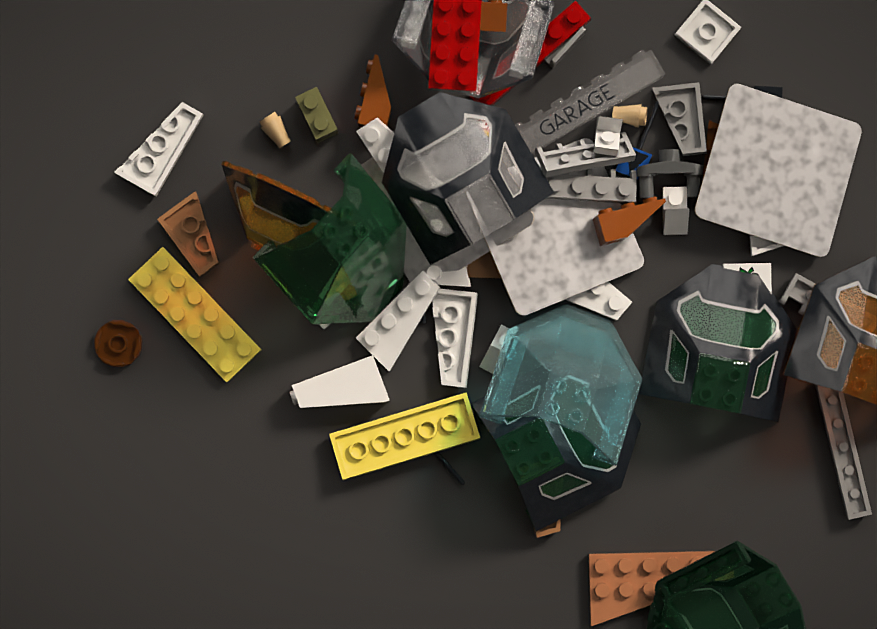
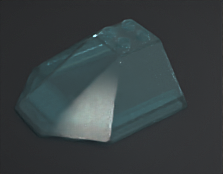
[479,304,642,466]

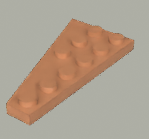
[589,551,733,626]

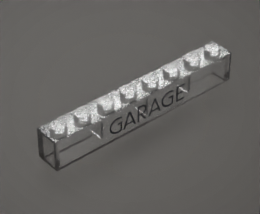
[501,50,665,169]

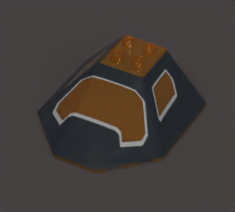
[221,161,360,264]
[783,256,877,405]

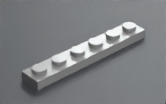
[815,384,872,520]

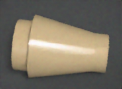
[612,104,647,128]
[259,112,291,148]

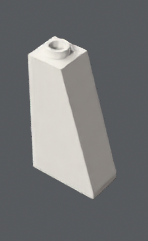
[290,355,390,408]

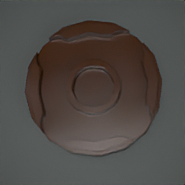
[94,320,142,367]

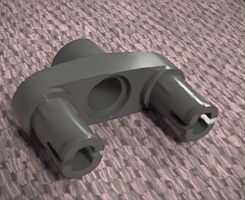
[637,149,703,198]

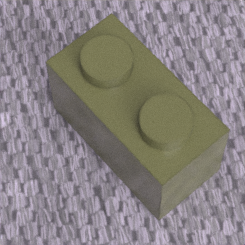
[295,87,338,143]

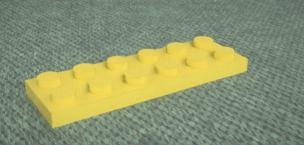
[128,247,262,383]
[329,392,480,481]

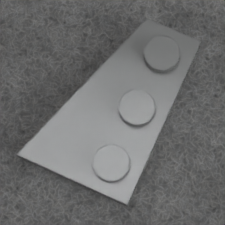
[652,82,707,156]

